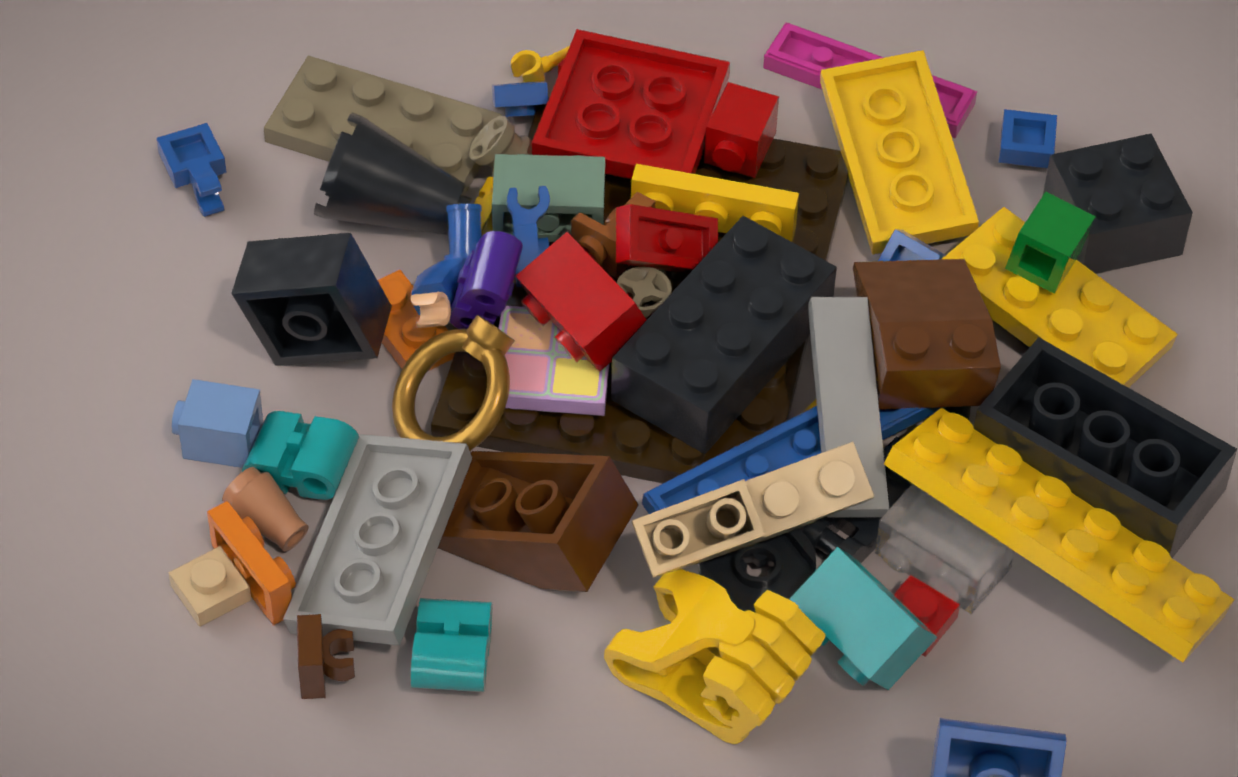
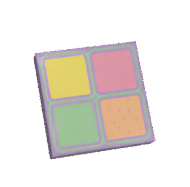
[499,306,610,416]

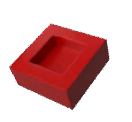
[894,574,960,657]

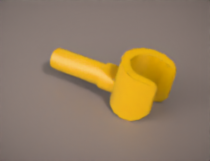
[511,46,570,83]

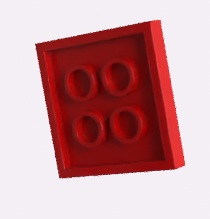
[532,29,730,179]

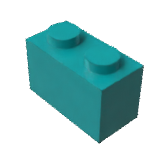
[789,547,937,690]

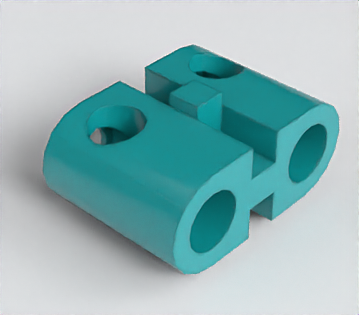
[242,411,359,500]
[411,598,493,692]

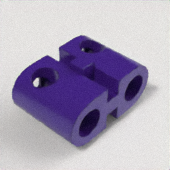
[449,231,523,329]

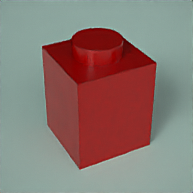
[704,82,779,178]

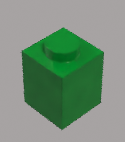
[1005,191,1096,294]

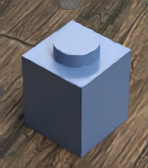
[172,379,263,468]

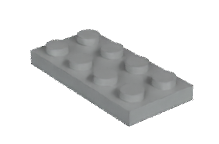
[283,434,472,646]

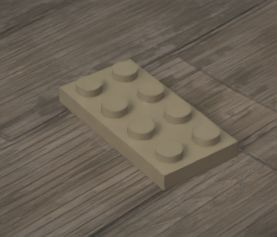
[264,55,502,195]

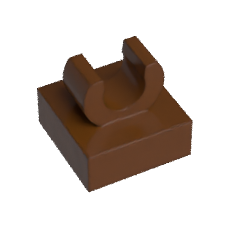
[297,614,355,699]

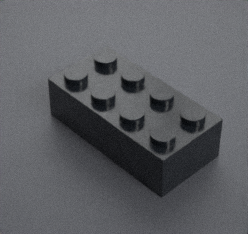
[611,216,837,454]
[974,337,1237,558]

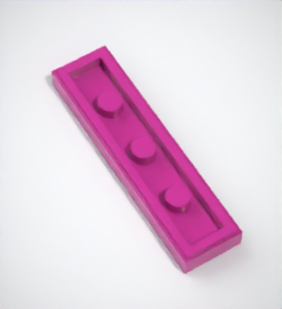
[763,22,977,138]

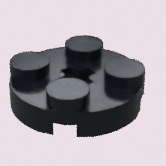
[699,528,816,613]

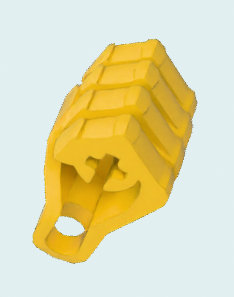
[604,569,826,744]

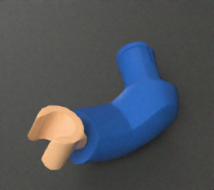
[410,204,482,328]

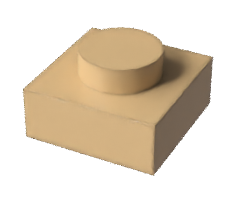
[168,546,251,627]

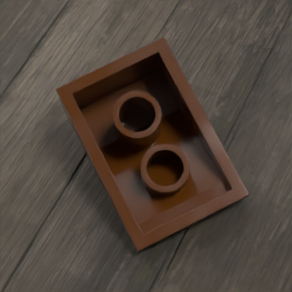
[853,259,1001,409]
[438,451,639,592]

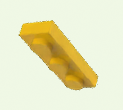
[631,164,799,242]

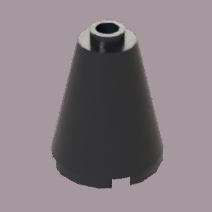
[314,112,472,235]

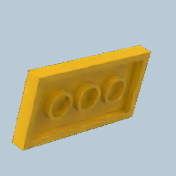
[820,50,979,255]
[942,207,1178,388]

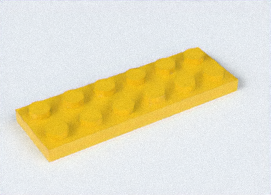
[884,407,1235,663]

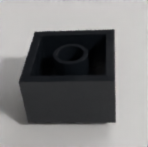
[1043,133,1193,274]
[231,232,392,366]

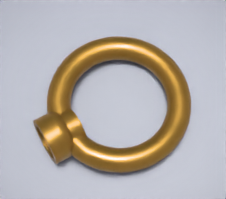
[392,315,515,451]

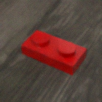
[616,204,718,274]

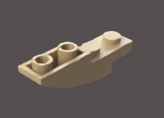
[632,442,874,578]

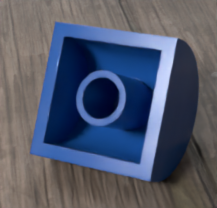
[930,718,1067,777]

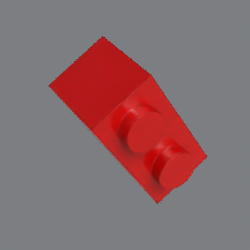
[515,232,647,372]

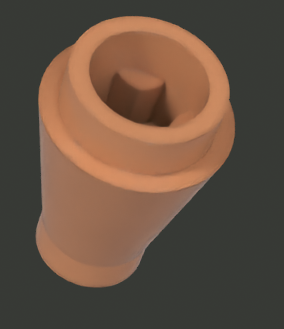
[222,467,309,552]

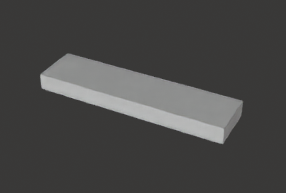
[808,297,889,517]

